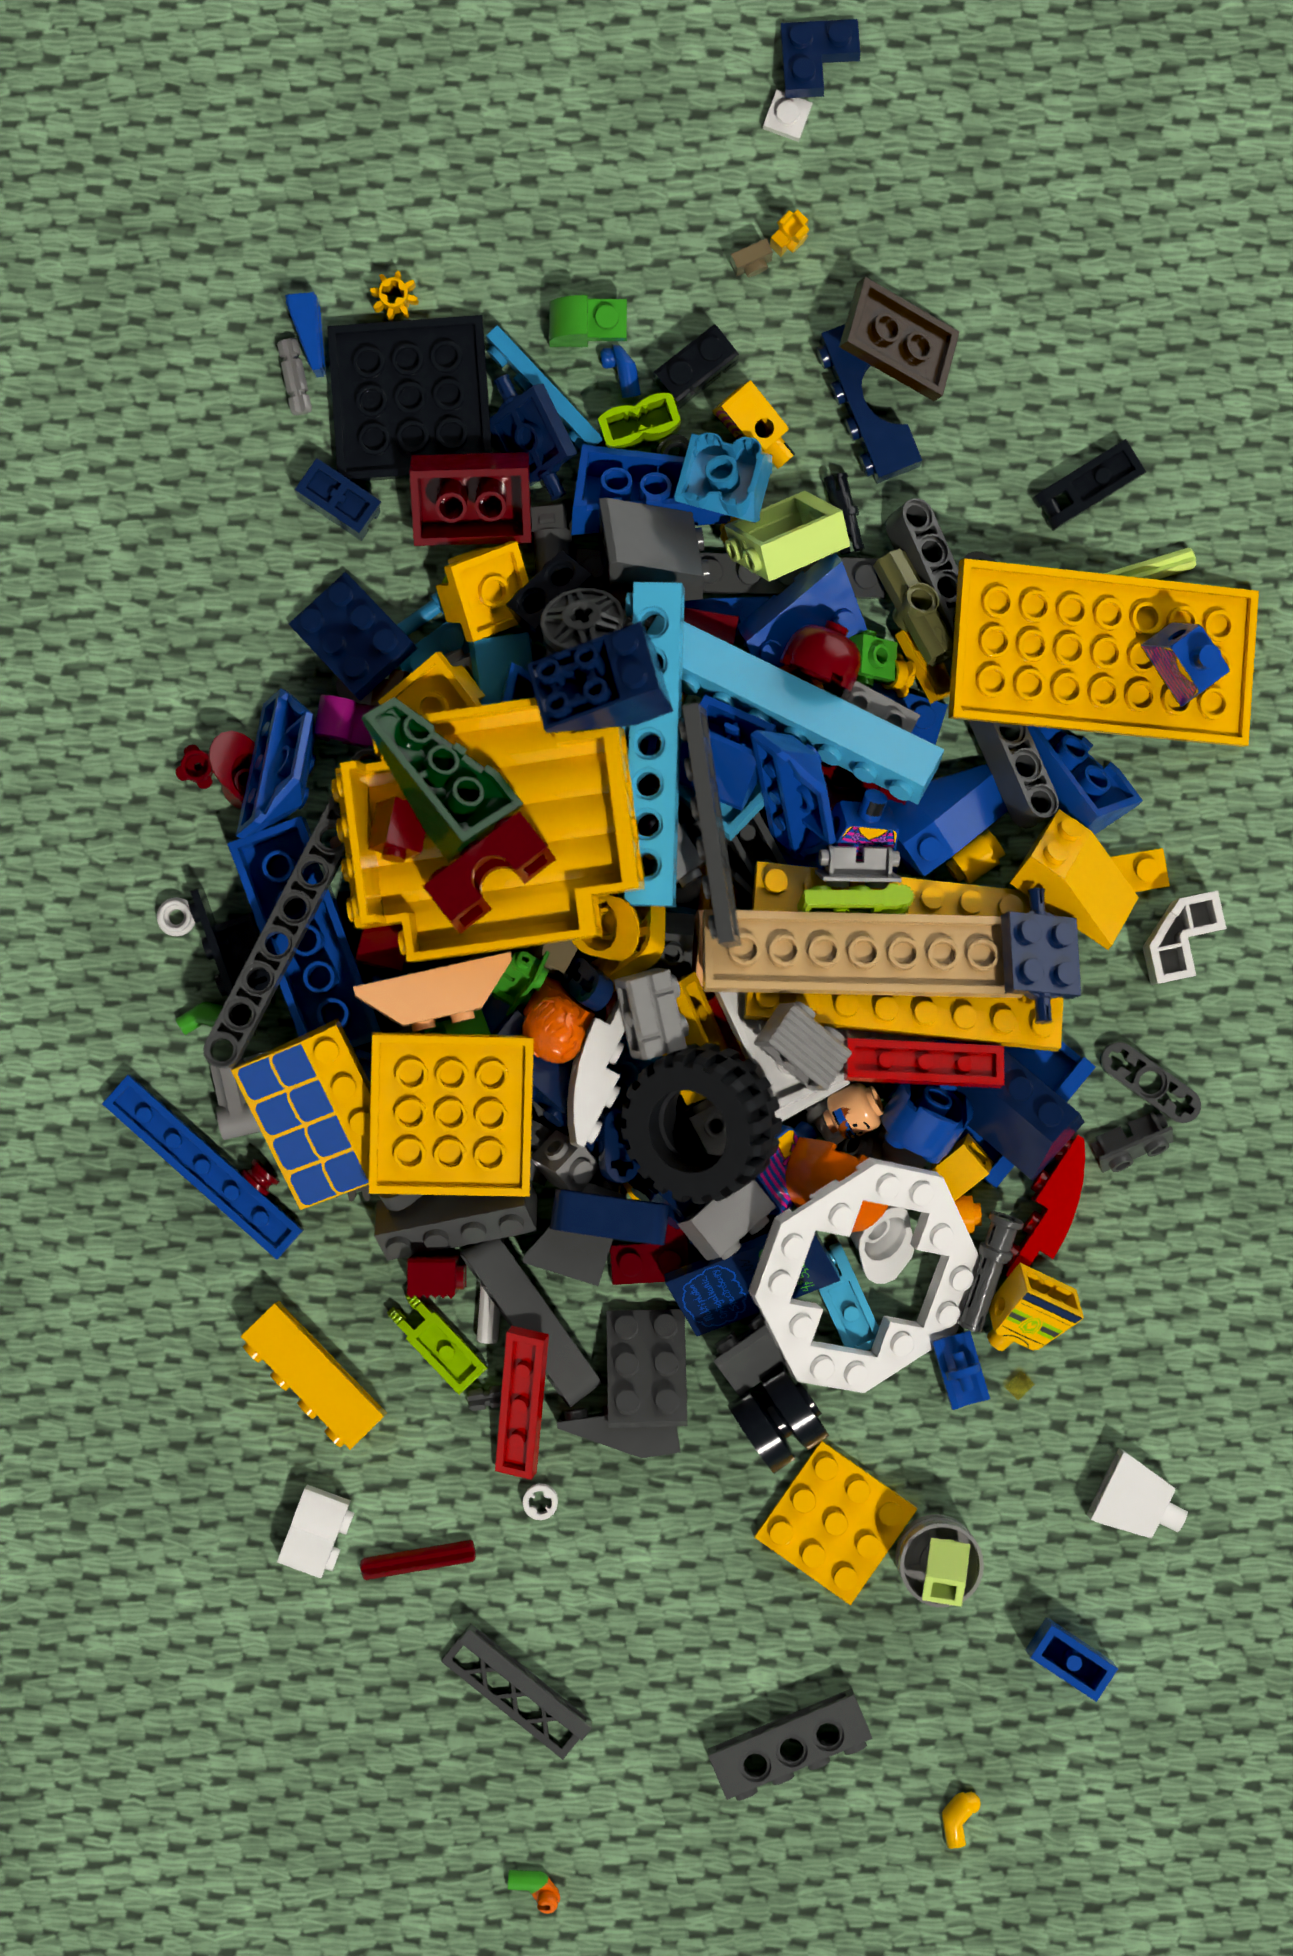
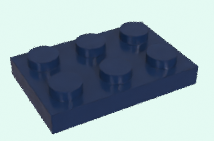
[289,572,418,701]

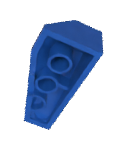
[1027,726,1143,835]
[886,763,1021,877]

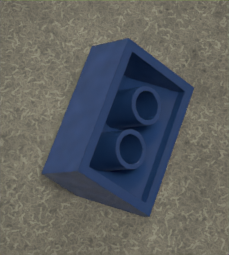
[954,1044,1085,1181]

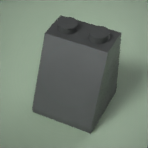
[599,498,710,608]
[522,1176,628,1286]

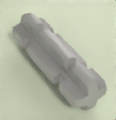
[277,338,312,415]

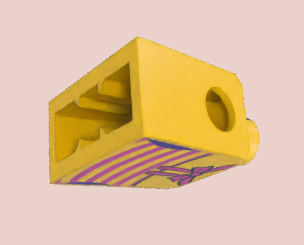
[712,380,795,469]

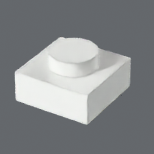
[763,90,813,142]

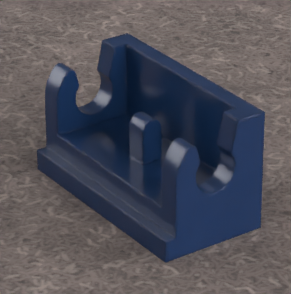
[294,458,382,541]

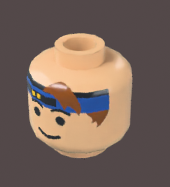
[823,1082,884,1140]

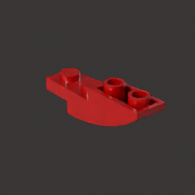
[1002,1134,1085,1277]

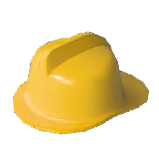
[571,895,640,961]

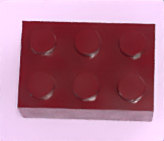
[409,452,532,546]

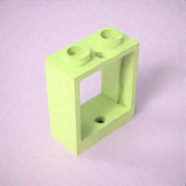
[724,491,850,582]

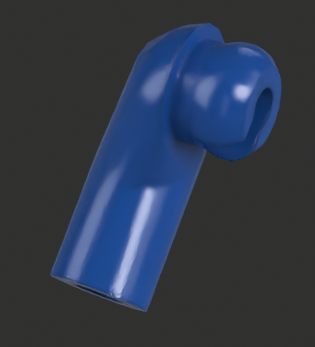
[600,344,641,398]

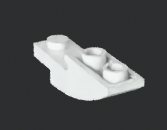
[567,998,625,1147]

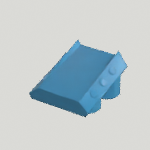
[675,432,773,523]

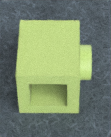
[922,1538,971,1607]

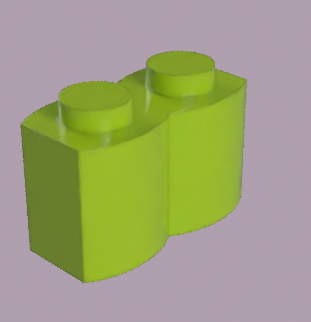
[598,393,681,450]

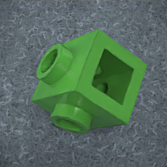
[849,630,898,688]

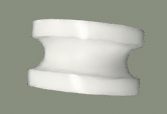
[523,1483,558,1520]

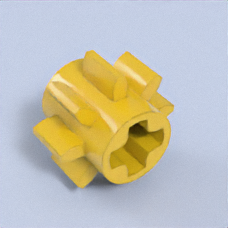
[370,270,419,322]

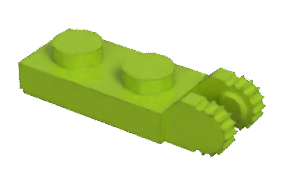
[797,884,915,914]
[387,1294,488,1395]

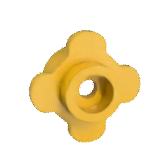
[881,654,916,698]

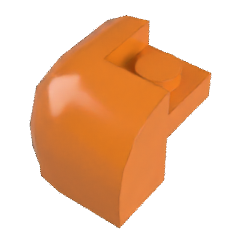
[785,1137,889,1232]

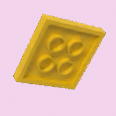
[754,1441,918,1605]

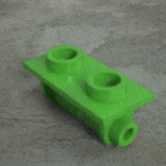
[492,951,550,1015]

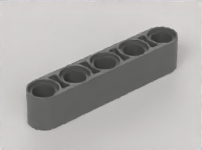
[460,1239,602,1407]

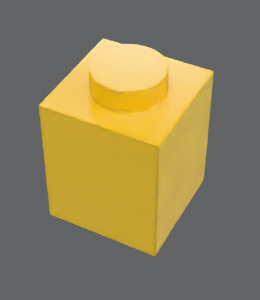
[929,1133,994,1202]

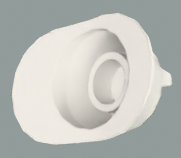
[850,1206,914,1284]

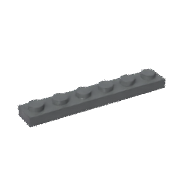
[679,703,742,948]

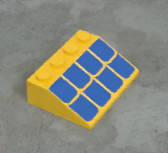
[231,1018,371,1210]

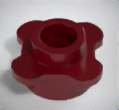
[176,744,213,789]

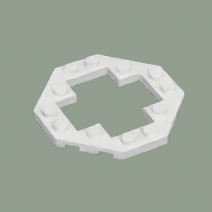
[749,1158,980,1393]

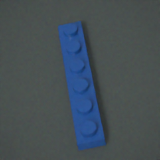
[102,1075,304,1260]

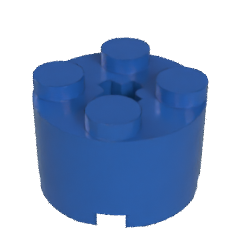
[881,1083,973,1164]

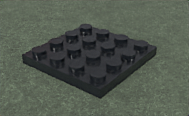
[327,315,493,482]

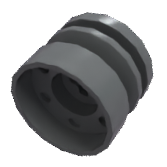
[540,588,626,657]

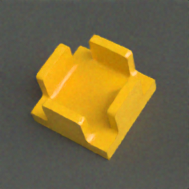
[436,541,529,642]
[378,651,485,715]

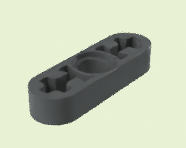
[1100,1042,1201,1123]

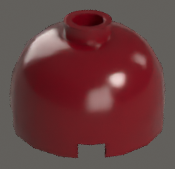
[780,620,861,693]

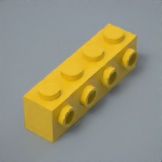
[241,1301,387,1449]

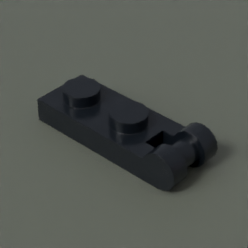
[1032,439,1146,531]

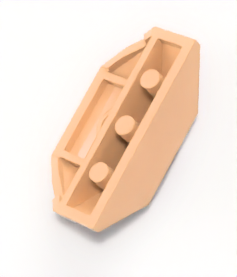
[353,952,512,1032]

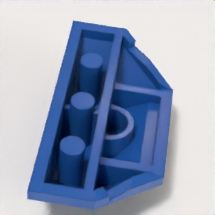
[236,688,316,839]
[751,730,836,860]

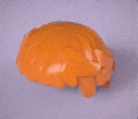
[523,996,586,1064]

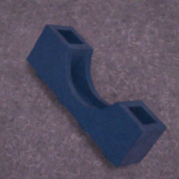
[816,324,923,484]

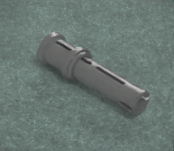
[958,1211,1024,1332]

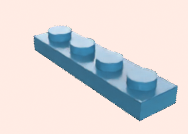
[486,325,604,452]

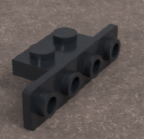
[188,888,280,1037]

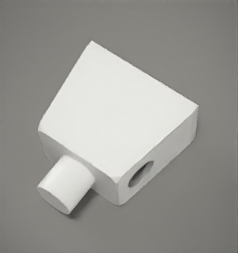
[1086,1448,1188,1538]

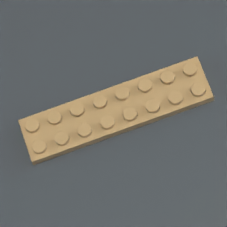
[702,909,1023,998]

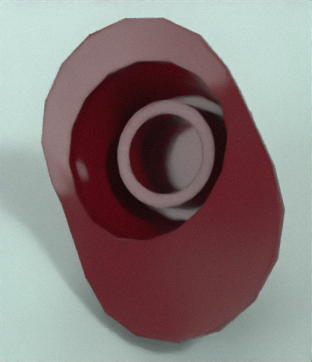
[209,731,255,809]

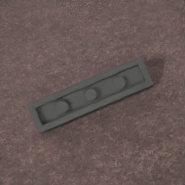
[441,1623,593,1760]

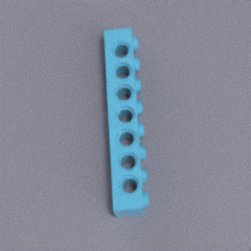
[618,582,685,907]

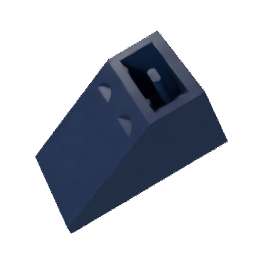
[527,622,673,733]

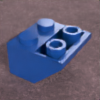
[679,695,777,811]

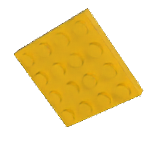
[369,1032,534,1197]

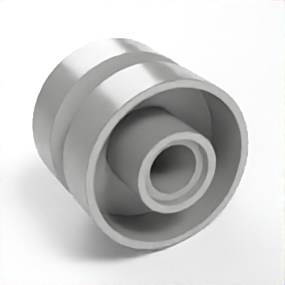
[895,1514,984,1607]

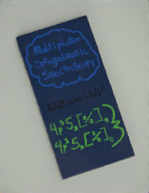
[664,1231,841,1337]

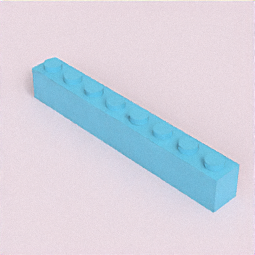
[647,615,944,805]

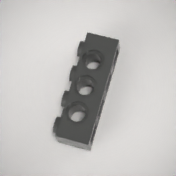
[708,1688,872,1801]

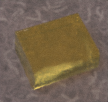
[1004,1370,1035,1400]

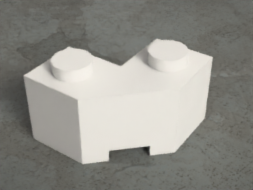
[1143,890,1226,985]

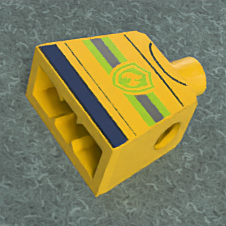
[987,1263,1084,1351]

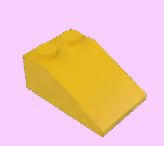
[1010,809,1139,950]

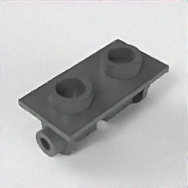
[1090,1112,1173,1173]

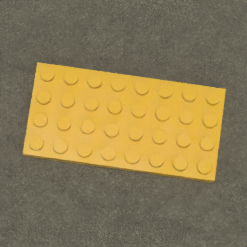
[948,558,1259,747]
[744,861,1063,1052]

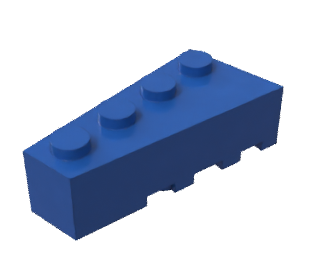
[571,444,731,535]

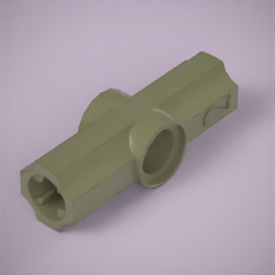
[873,549,954,667]

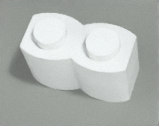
[277,1484,354,1579]

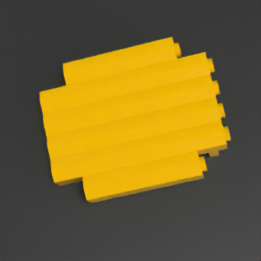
[331,697,645,962]

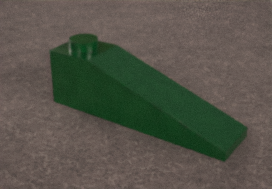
[361,697,523,863]

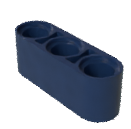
[550,1189,670,1245]

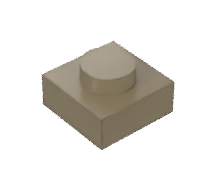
[730,238,773,278]

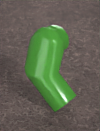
[175,1002,223,1035]

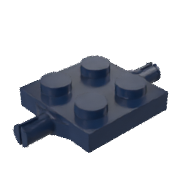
[490,374,577,501]
[1001,888,1081,1024]

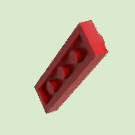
[844,1038,1004,1088]
[495,1326,549,1480]

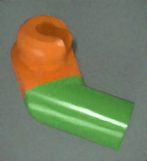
[508,1870,560,1914]

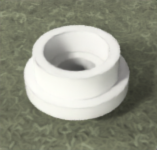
[157,897,196,936]

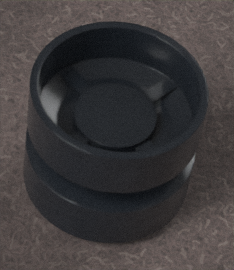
[727,1367,830,1474]

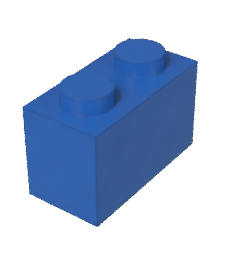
[1025,1617,1118,1702]

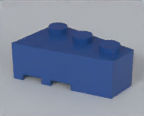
[737,553,867,668]

